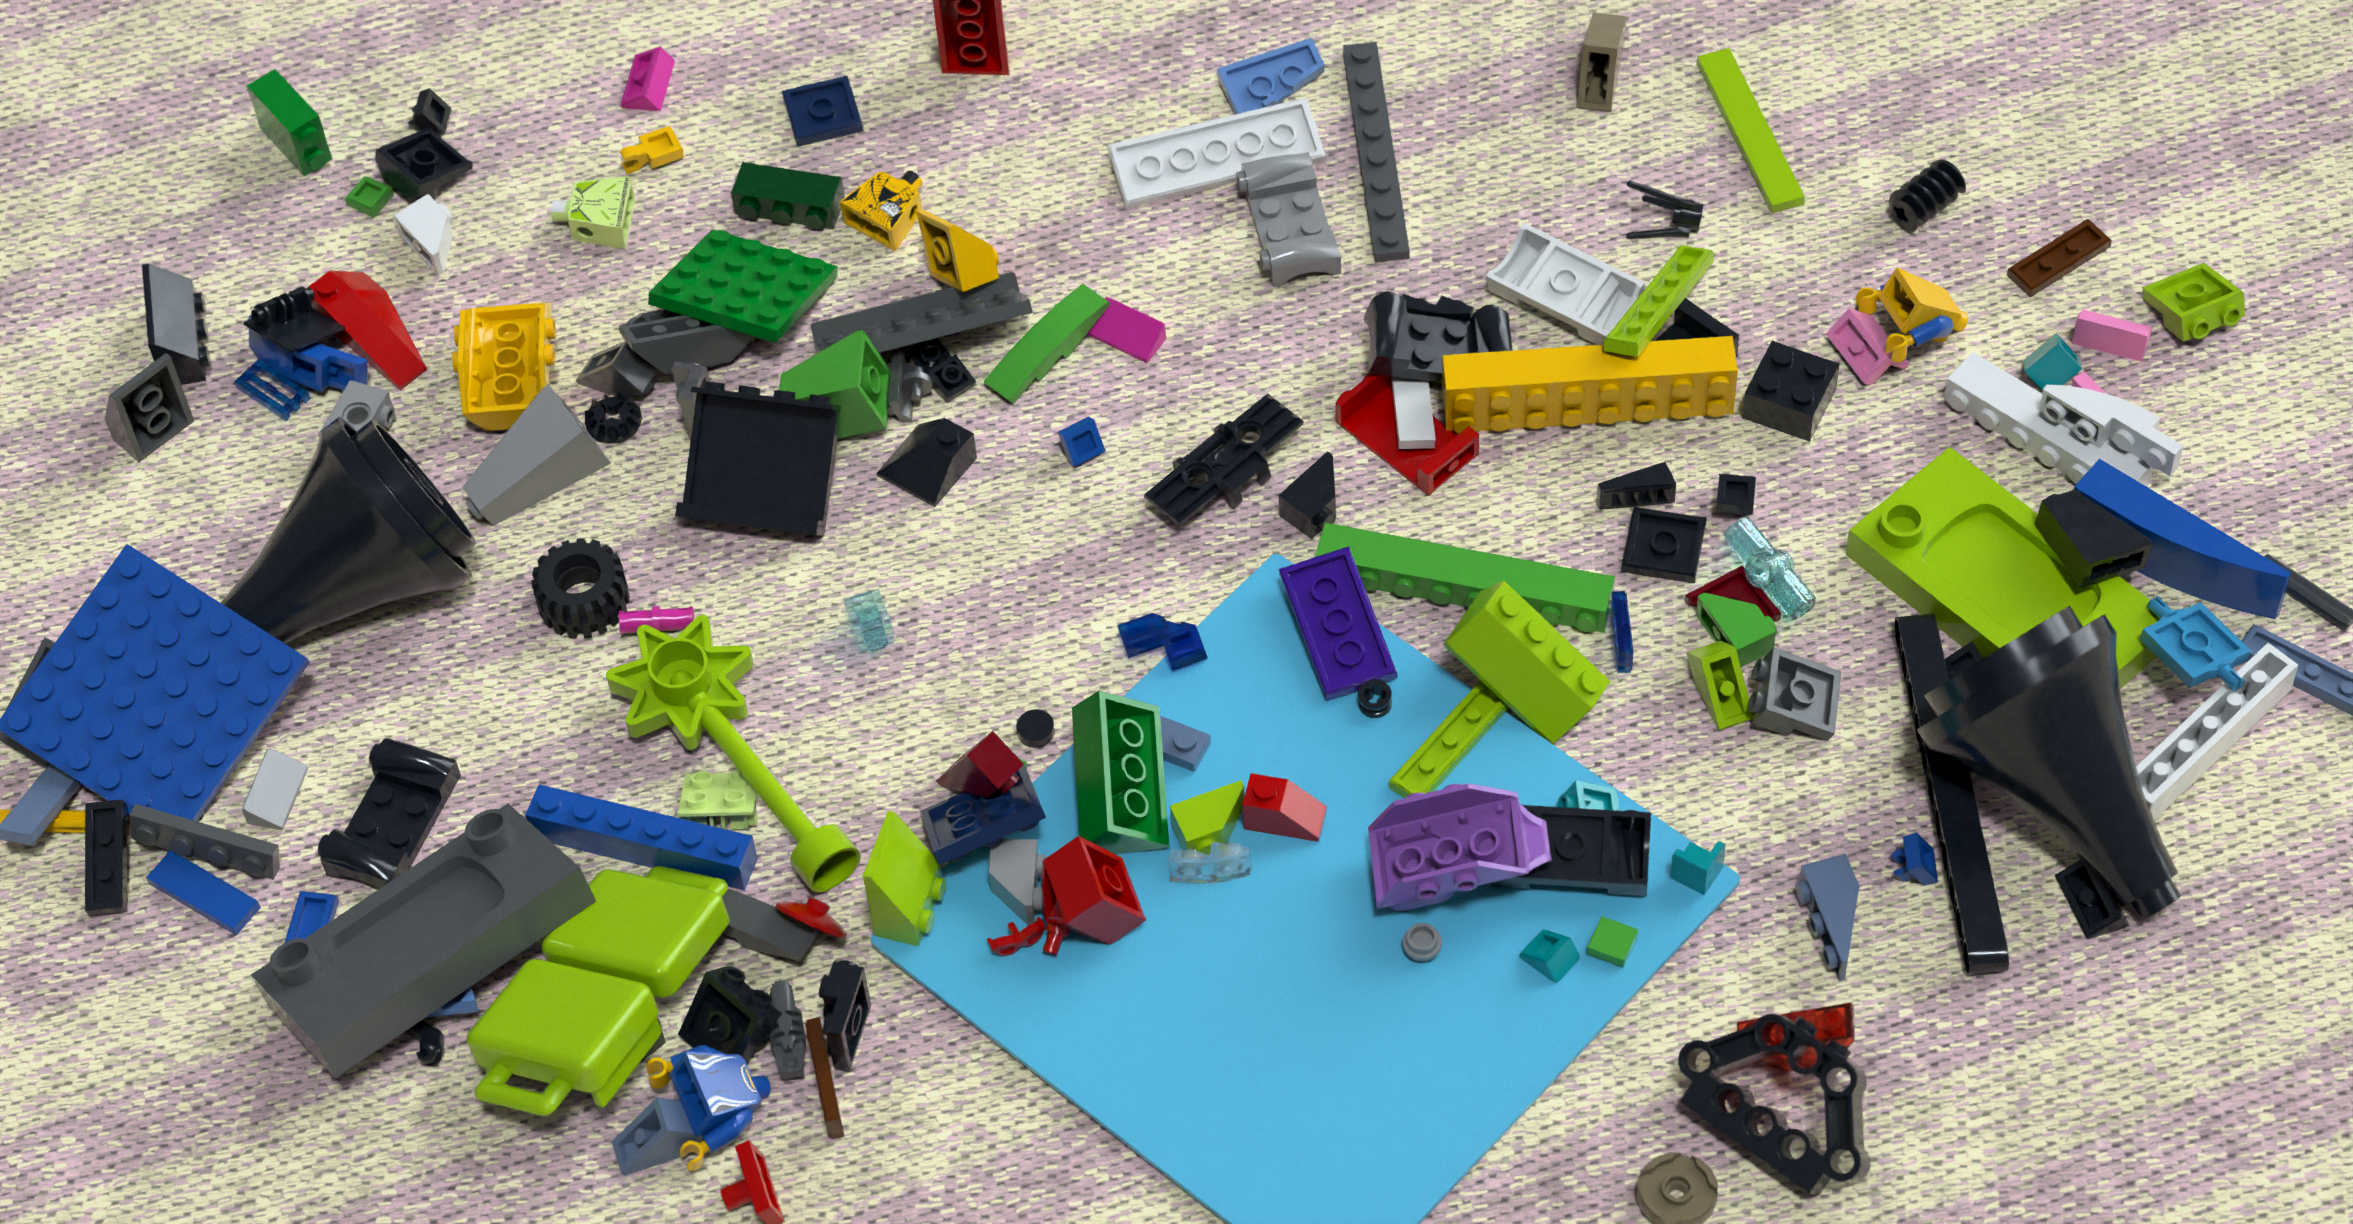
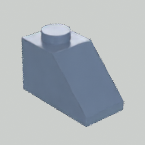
[611,1097,703,1175]

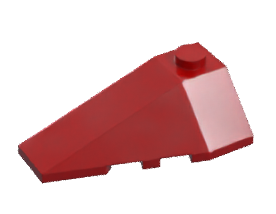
[308,270,427,391]

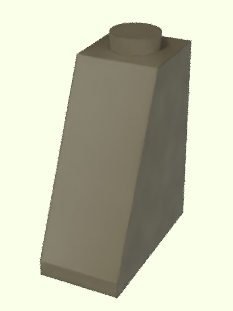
[1577,12,1627,112]

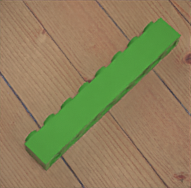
[1315,523,1615,633]

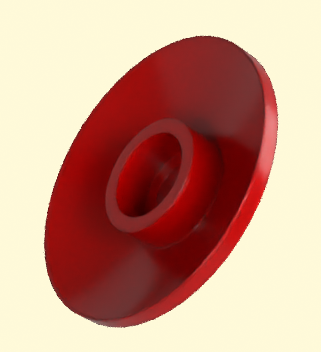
[775,897,847,939]

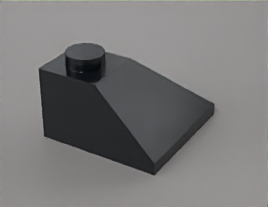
[876,418,977,507]

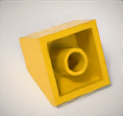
[916,209,999,292]

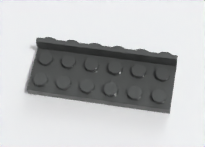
[810,272,1033,353]

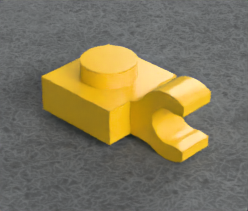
[620,126,684,174]

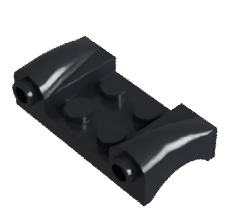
[1364,291,1513,383]
[318,738,461,889]
[1491,805,1651,896]

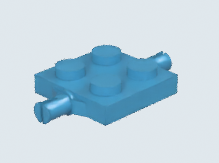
[2140,596,2251,692]

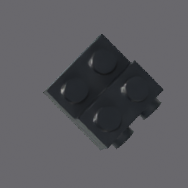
[819,960,872,1073]
[678,966,780,1064]

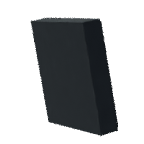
[1622,507,1707,584]

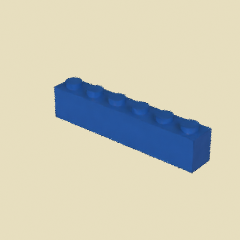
[525,784,758,891]

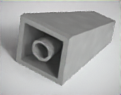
[462,384,611,526]

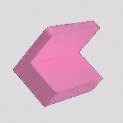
[1826,308,1910,385]
[2072,309,2153,362]

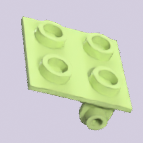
[677,770,758,830]

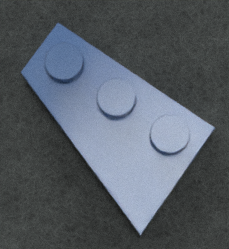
[1217,38,1325,114]

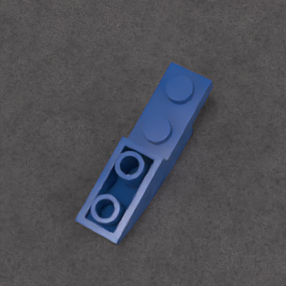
[249,315,368,392]

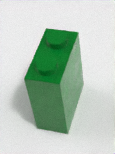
[246,69,332,176]

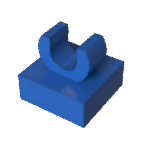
[1058,416,1106,467]
[1891,832,1938,886]

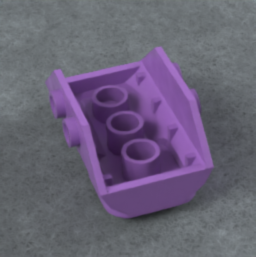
[1368,783,1551,911]

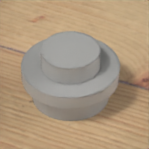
[1403,923,1442,961]

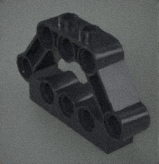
[1678,1014,1871,1195]

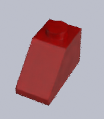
[1242,773,1327,842]

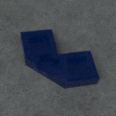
[1117,613,1208,671]

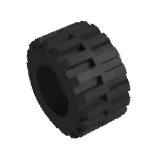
[531,538,630,639]

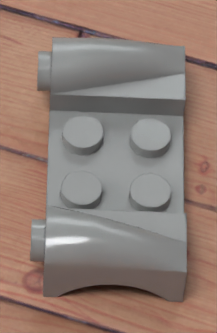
[1236,152,1341,287]

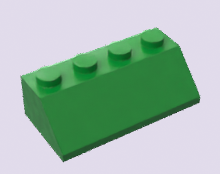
[1072,691,1169,854]

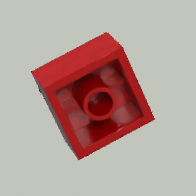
[1042,836,1146,956]

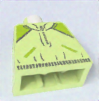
[551,177,635,249]

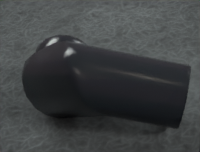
[405,1020,444,1066]

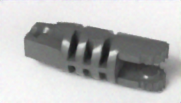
[769,979,806,1079]

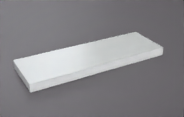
[1108,98,1326,209]

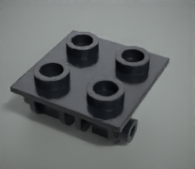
[244,286,345,353]

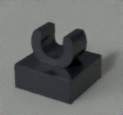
[408,88,452,136]
[1716,474,1756,515]

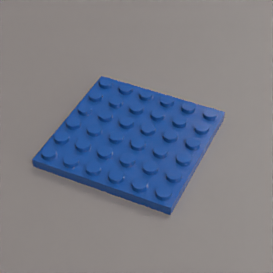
[0,544,310,821]

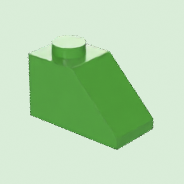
[1696,593,1777,667]

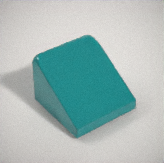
[1519,929,1580,982]

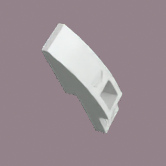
[2039,385,2184,476]

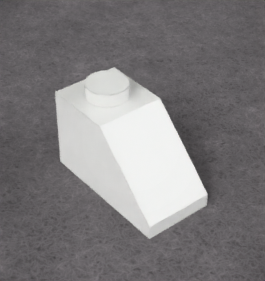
[394,194,453,276]

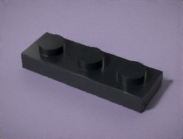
[85,799,127,916]

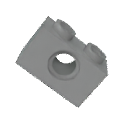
[318,380,395,437]

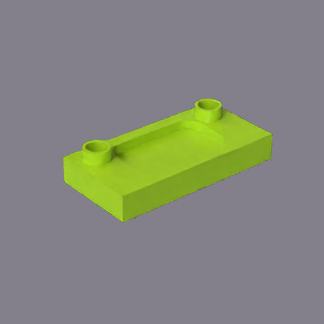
[1846,446,2160,689]

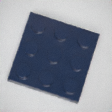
[920,765,1046,865]

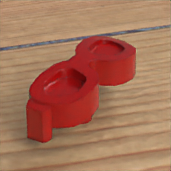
[987,916,1045,956]

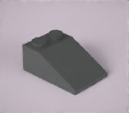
[105,353,194,463]

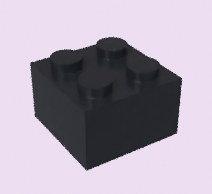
[1742,341,1840,442]

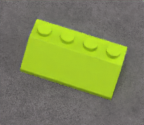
[1442,580,1611,744]

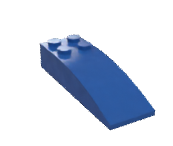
[2074,458,2291,619]

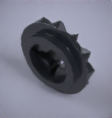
[585,392,642,442]

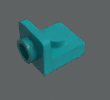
[1557,780,1619,811]

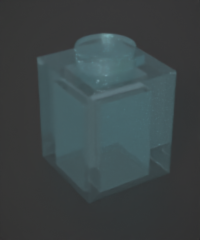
[843,589,895,654]

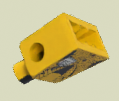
[840,170,923,251]

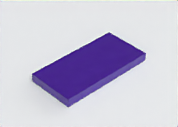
[1278,546,1398,701]

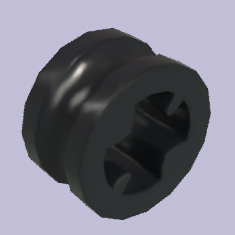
[1358,680,1392,718]

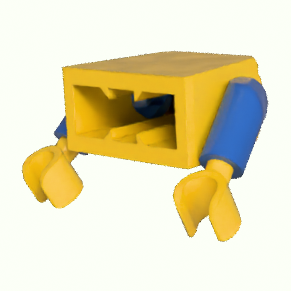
[1856,267,1968,362]

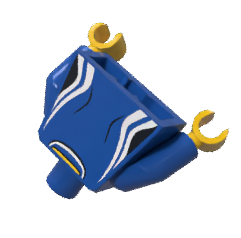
[646,1045,770,1171]

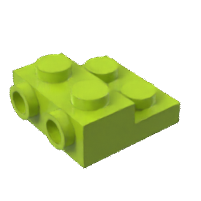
[2142,262,2245,342]

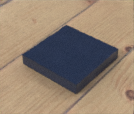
[782,75,864,147]

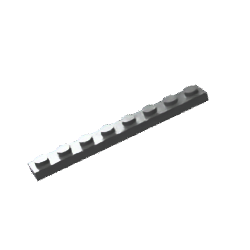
[1343,42,1410,262]

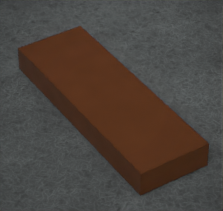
[2007,219,2112,298]
[805,1017,845,1140]

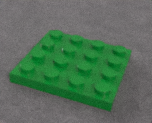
[648,229,838,343]

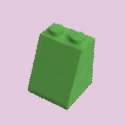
[779,330,891,439]

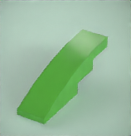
[983,284,1110,404]

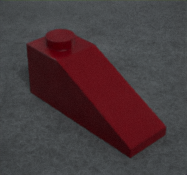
[936,731,1024,798]

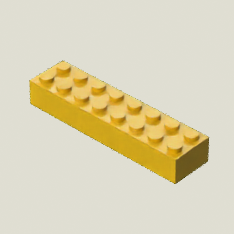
[1442,336,1738,433]

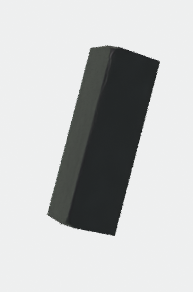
[2055,860,2130,939]

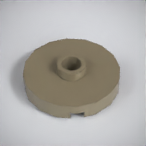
[1637,1152,1718,1224]

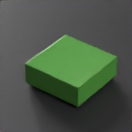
[345,176,394,218]
[1587,916,1638,968]

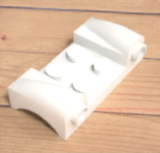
[1486,223,1645,345]

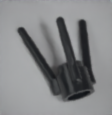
[1626,180,1704,239]

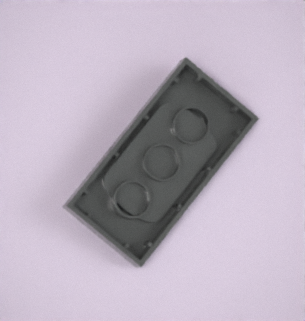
[251,803,596,1078]

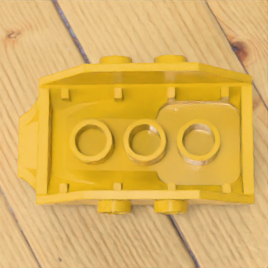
[452,302,556,431]

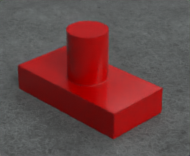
[720,1140,785,1224]

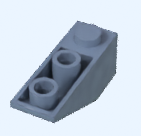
[1795,854,1859,981]

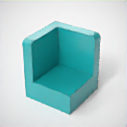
[2023,333,2082,390]
[1670,841,1726,895]

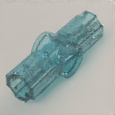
[1723,516,1817,621]

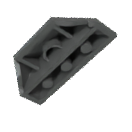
[619,309,755,374]

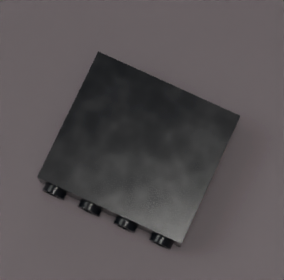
[675,381,841,536]

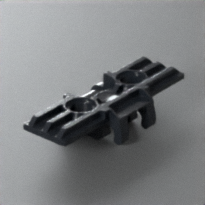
[1144,393,1304,526]

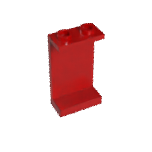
[1335,373,1479,496]

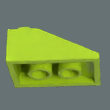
[863,811,946,946]

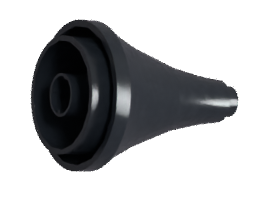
[220,417,476,644]
[1917,605,2182,920]

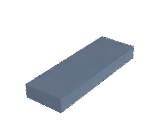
[0,764,82,845]

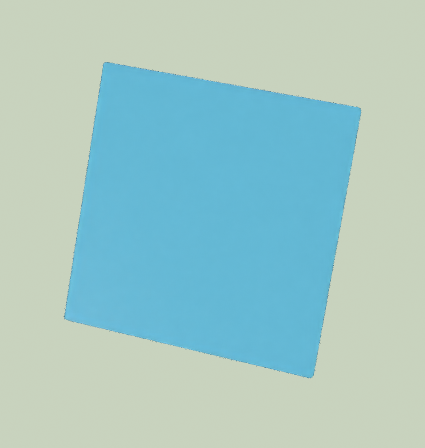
[871,554,1740,1224]

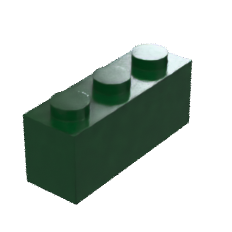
[731,162,845,230]

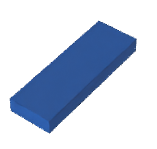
[146,850,261,936]

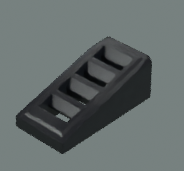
[1596,462,1676,510]

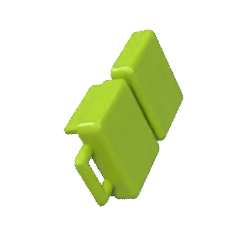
[467,866,730,1116]

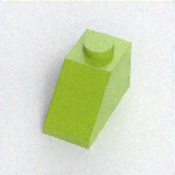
[1686,641,1754,730]
[1170,780,1245,862]

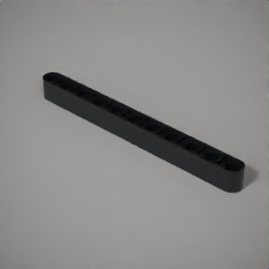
[1894,613,2009,975]

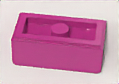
[620,46,675,111]
[1087,297,1166,363]

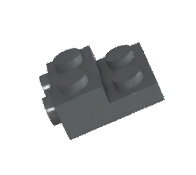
[1748,647,1841,741]

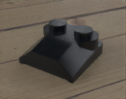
[375,127,473,203]

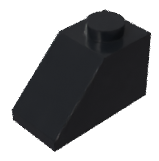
[1278,451,1336,539]

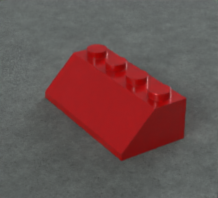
[932,0,1010,75]

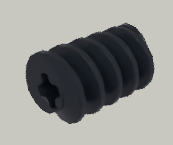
[1889,159,1966,232]

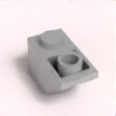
[988,839,1046,925]

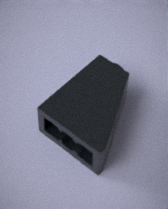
[2035,490,2153,588]

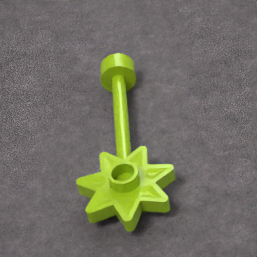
[606,615,861,893]

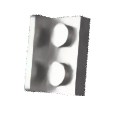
[671,361,710,440]

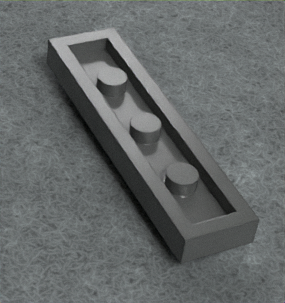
[129,804,280,880]

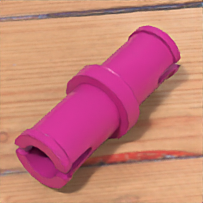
[619,606,694,635]

